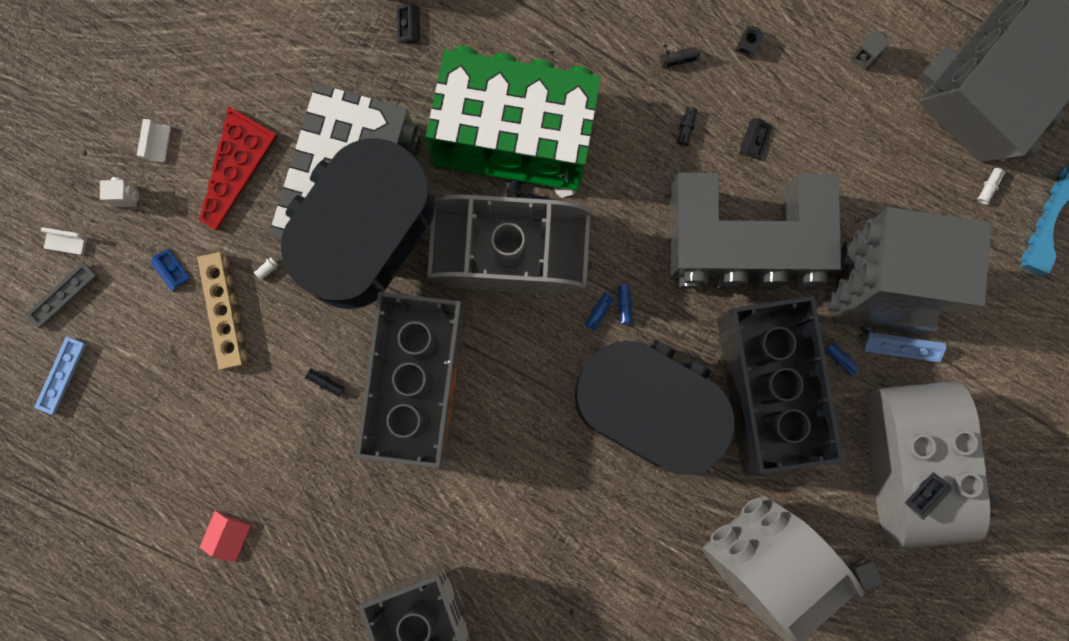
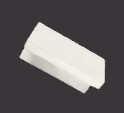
[137,119,171,163]
[41,227,88,256]

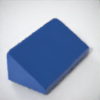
[151,249,191,292]

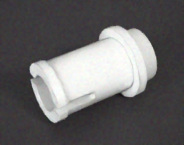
[254,257,279,281]

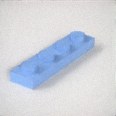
[863,332,946,362]
[34,336,86,415]

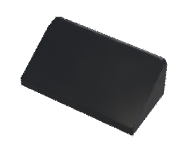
[397,3,420,43]
[659,47,701,69]
[739,118,773,161]
[905,472,952,520]

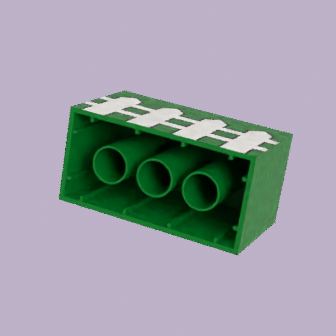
[426,46,601,192]

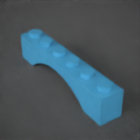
[1020,164,1069,277]

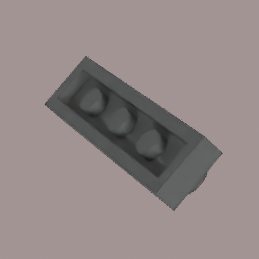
[25,262,98,329]

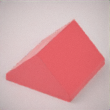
[200,511,251,562]

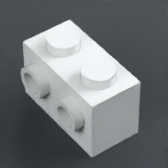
[100,177,139,207]

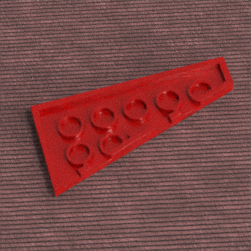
[199,106,277,231]

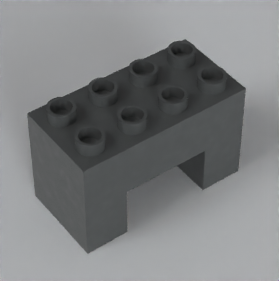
[669,173,841,290]
[826,207,991,336]

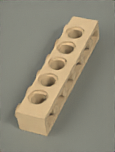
[197,252,248,370]

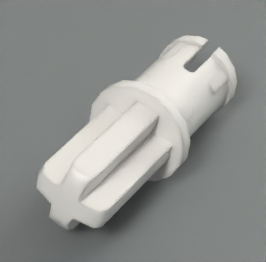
[977,168,1005,205]

